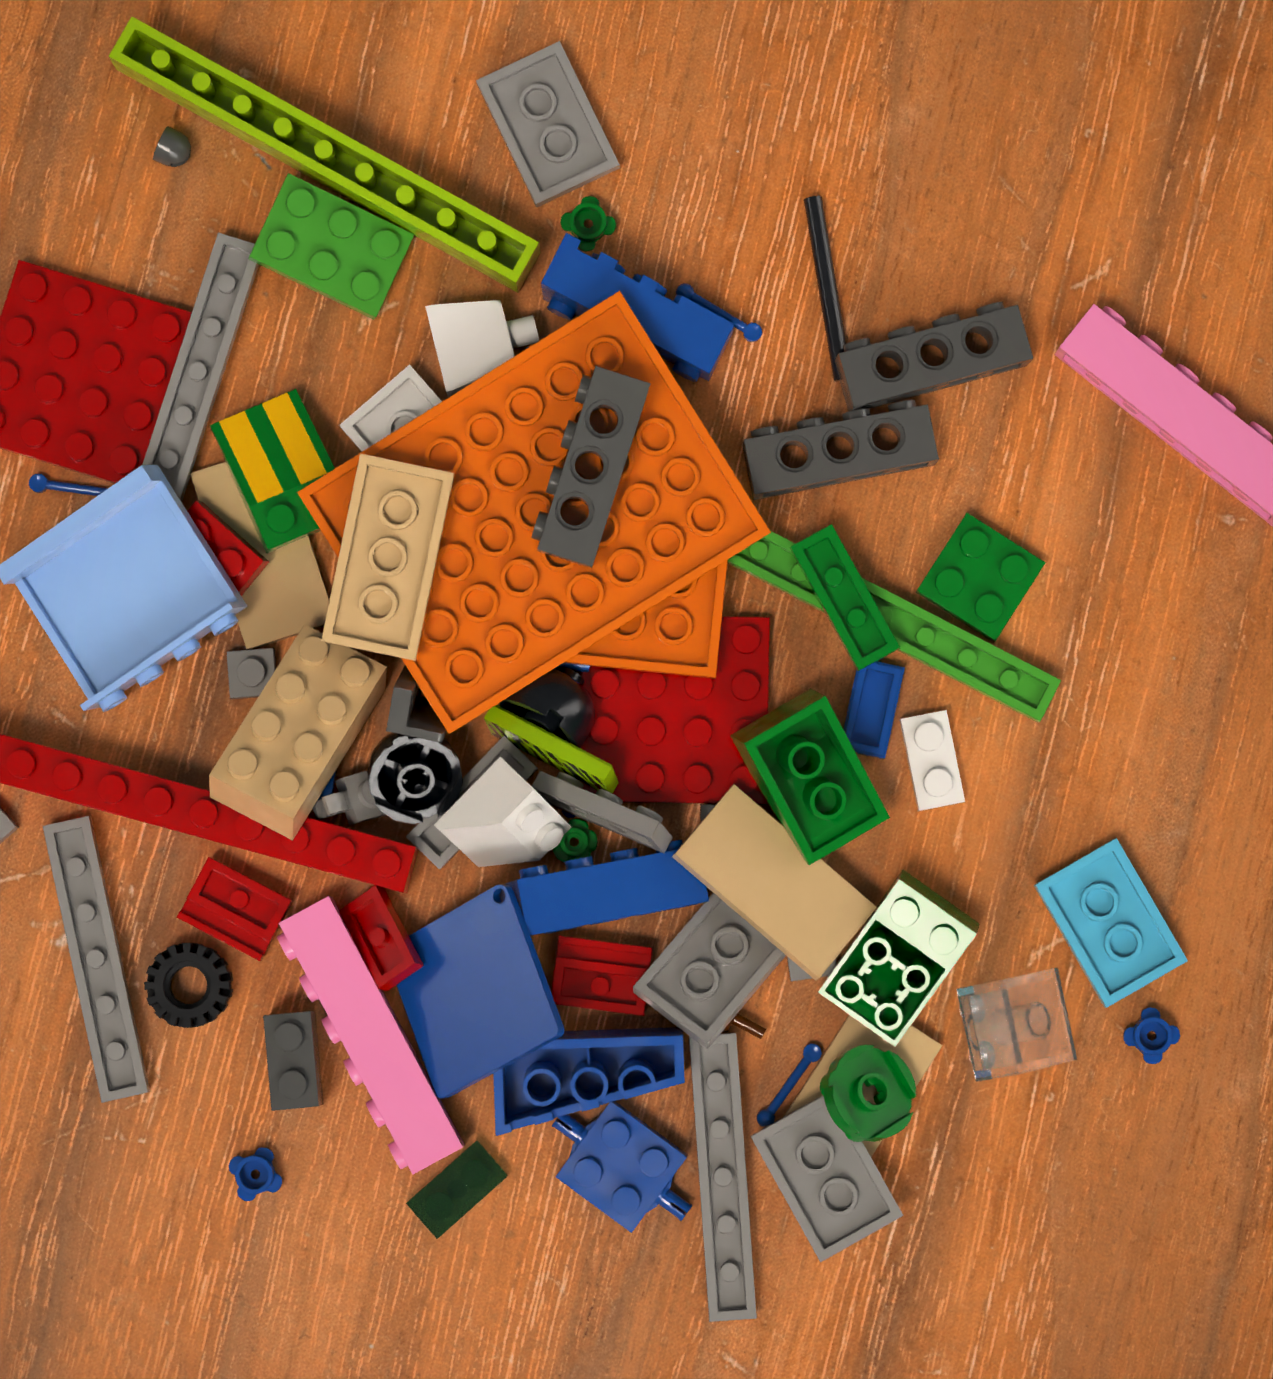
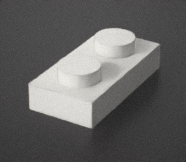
[899,710,965,811]

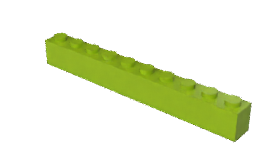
[109,17,541,293]

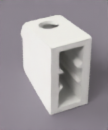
[425,300,539,398]

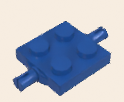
[552,1101,692,1233]

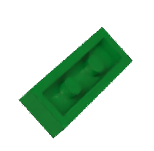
[790,524,900,671]

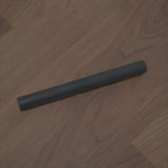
[804,196,846,382]

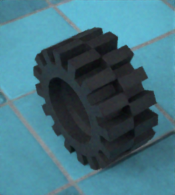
[144,943,233,1028]

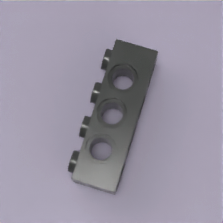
[835,302,1033,412]
[531,366,651,568]
[743,400,939,500]

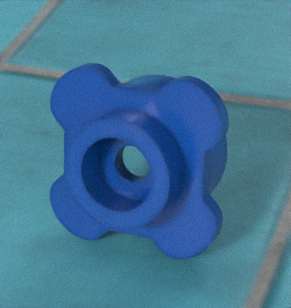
[1123,1007,1180,1064]
[229,1147,282,1201]

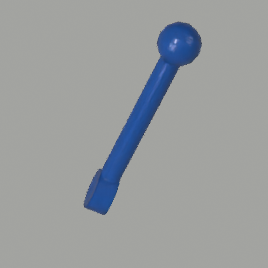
[676,283,762,342]
[29,474,108,496]
[756,1044,822,1127]

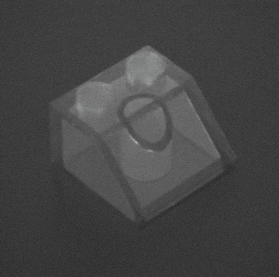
[956,967,1077,1082]

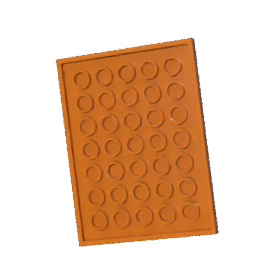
[297,291,771,734]

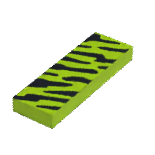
[484,705,619,793]

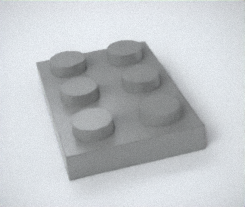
[476,41,620,208]
[633,893,786,1049]
[750,1095,904,1262]

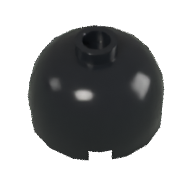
[498,667,595,748]
[367,733,463,824]

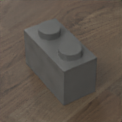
[263,1011,324,1111]

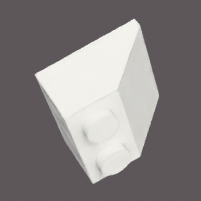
[434,757,571,867]

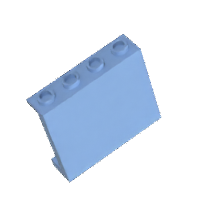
[0,465,248,712]

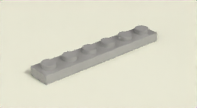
[142,232,259,502]
[43,816,150,1103]
[689,1033,757,1322]

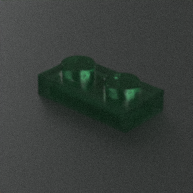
[406,1140,508,1239]

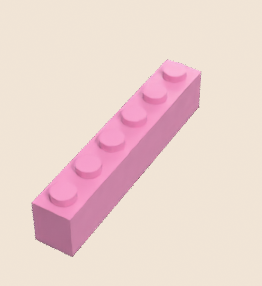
[1054,304,1273,527]
[277,896,465,1174]

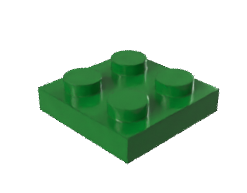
[916,513,1046,642]

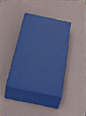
[843,661,905,759]

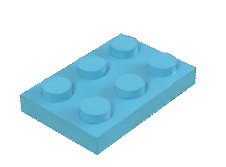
[1034,838,1188,1008]

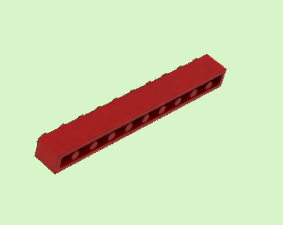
[0,734,419,894]

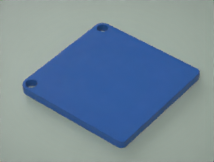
[397,885,565,1098]

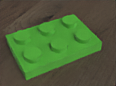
[248,173,415,320]

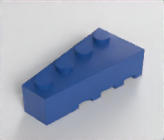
[541,233,735,382]
[499,840,709,936]
[493,1027,685,1136]

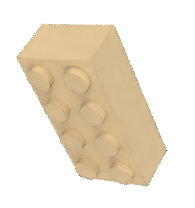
[209,624,387,841]

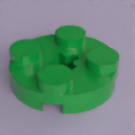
[820,1045,916,1142]

